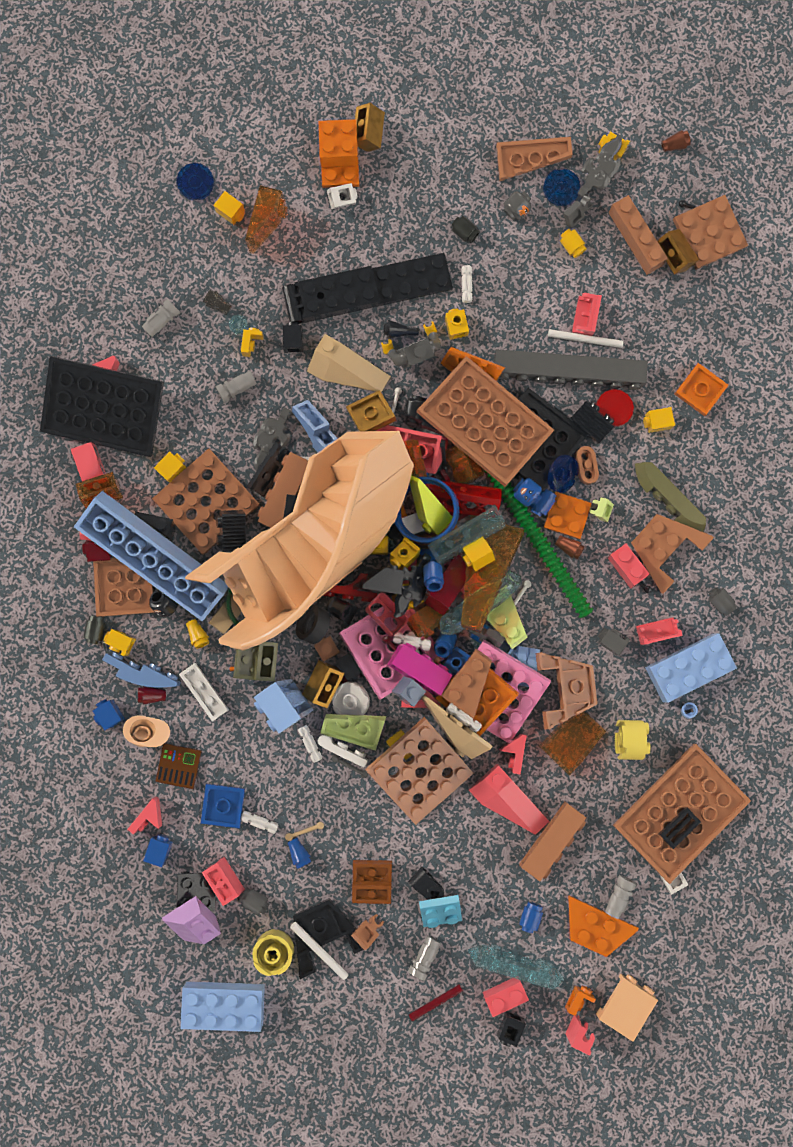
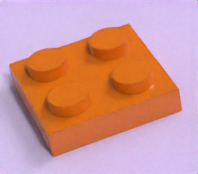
[674,363,728,416]
[543,491,592,540]

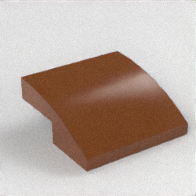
[352,860,392,904]

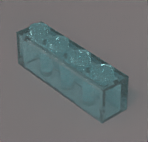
[428,505,506,565]

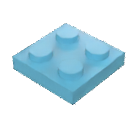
[419,895,462,928]

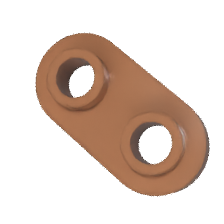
[575,446,599,485]

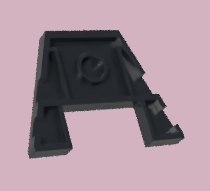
[293,898,364,979]

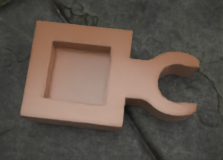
[314,636,340,662]
[351,914,384,950]

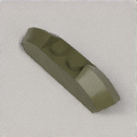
[635,462,706,532]

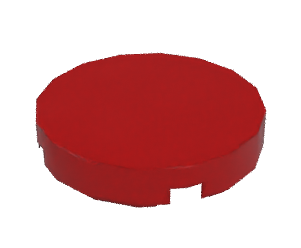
[596,389,634,427]

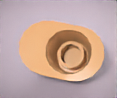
[123,715,170,747]

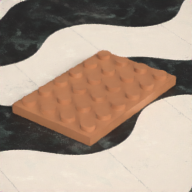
[417,356,554,487]
[613,744,751,884]

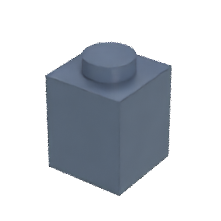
[392,676,426,707]

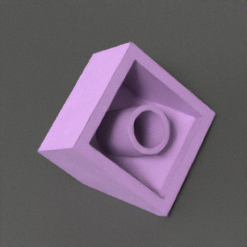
[162,896,221,944]

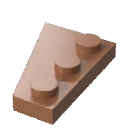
[441,649,492,719]

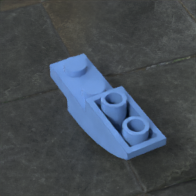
[102,652,181,688]

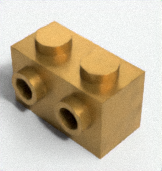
[355,103,385,152]
[657,229,699,274]
[302,660,345,708]

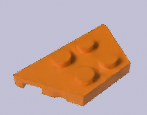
[568,895,639,957]

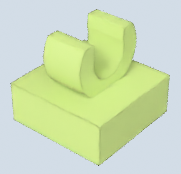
[589,498,614,522]

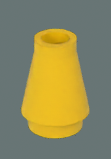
[186,619,210,649]

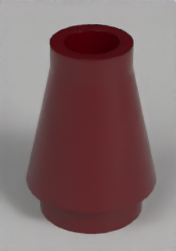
[138,686,166,705]

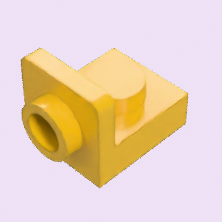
[241,328,264,357]

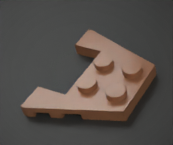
[631,514,714,594]
[535,652,598,729]

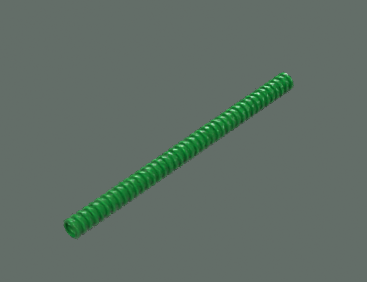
[480,466,594,618]

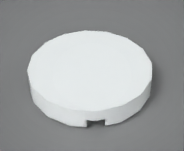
[332,681,370,715]

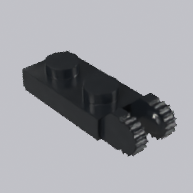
[247,443,290,497]

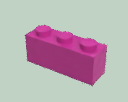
[387,643,452,696]

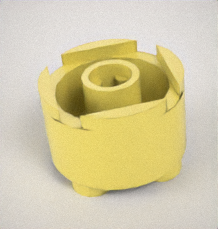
[615,720,650,760]
[252,929,294,976]

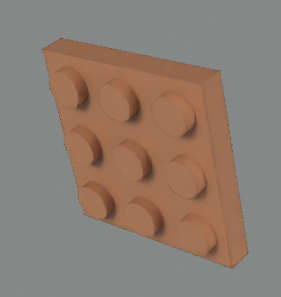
[673,195,748,270]
[93,558,155,617]

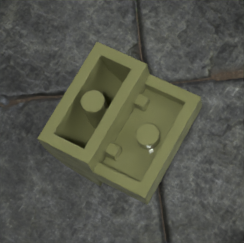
[233,642,278,682]

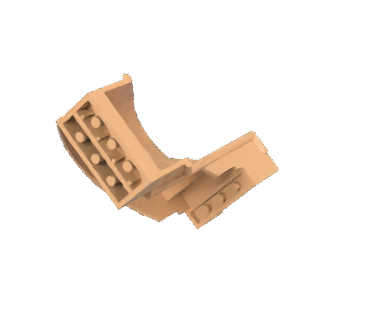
[185,431,414,651]

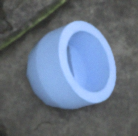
[681,702,698,719]

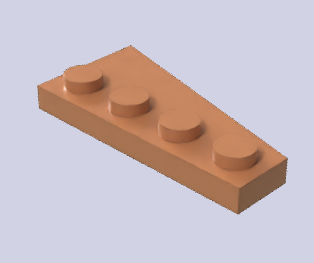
[496,137,573,182]

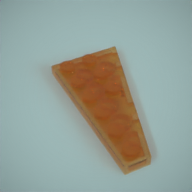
[461,515,524,633]

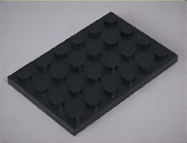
[40,356,164,457]

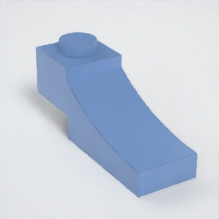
[292,400,338,453]

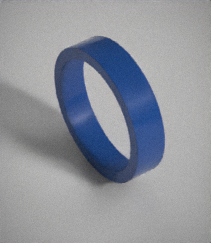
[395,477,459,543]

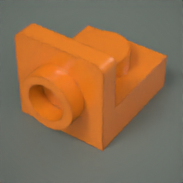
[565,985,596,1016]

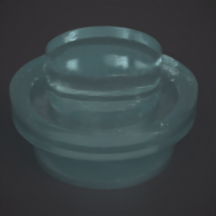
[229,315,248,334]

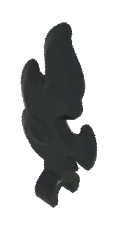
[393,553,431,618]

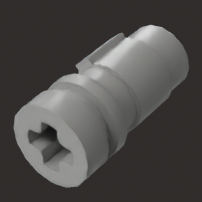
[142,299,181,337]
[215,371,257,403]
[605,875,637,919]
[408,935,441,981]

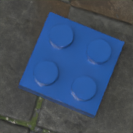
[201,783,245,828]

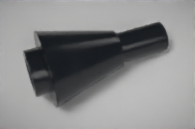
[383,320,419,339]

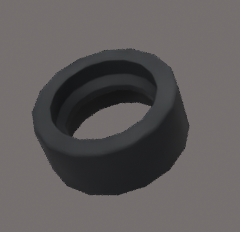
[296,605,330,644]

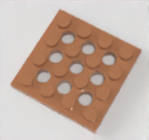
[152,449,260,555]
[365,717,474,825]

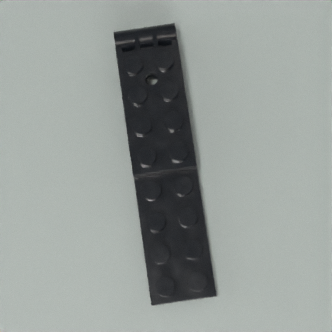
[282,252,453,324]

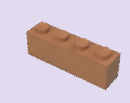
[608,195,668,275]
[257,452,308,528]
[519,801,586,881]

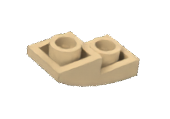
[208,593,242,634]

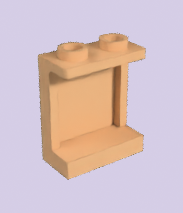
[596,974,658,1041]

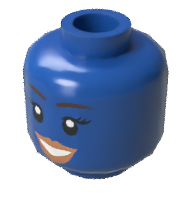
[513,478,542,507]

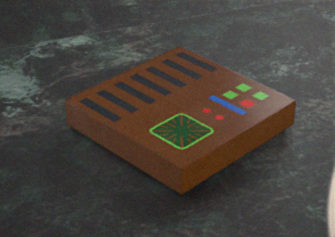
[155,743,202,789]

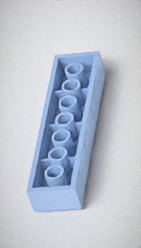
[74,491,228,621]
[254,679,313,733]

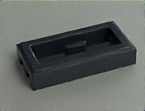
[658,807,701,849]

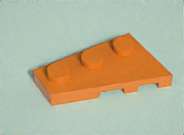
[440,347,505,381]

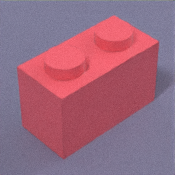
[608,544,650,589]
[483,976,529,1017]

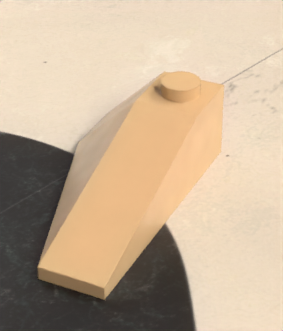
[307,334,391,393]
[421,695,493,759]

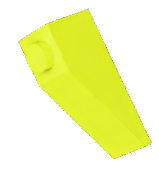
[410,476,453,535]

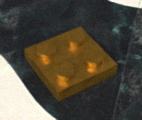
[346,390,397,432]

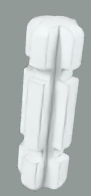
[461,265,472,303]
[393,632,431,651]
[446,703,482,733]
[298,725,322,763]
[241,811,278,834]

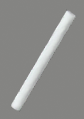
[548,329,623,348]
[290,922,348,980]

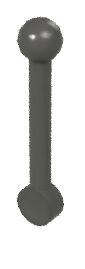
[332,755,368,778]

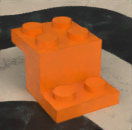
[318,119,359,188]

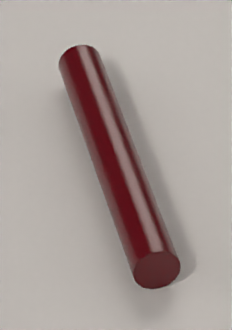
[409,984,463,1022]

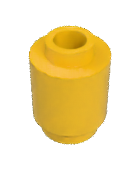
[560,229,587,258]

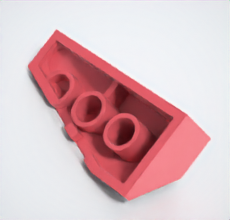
[376,425,449,474]
[469,764,550,835]

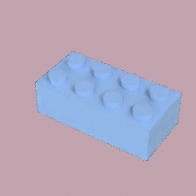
[645,633,737,703]
[180,982,265,1032]

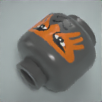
[504,191,531,221]

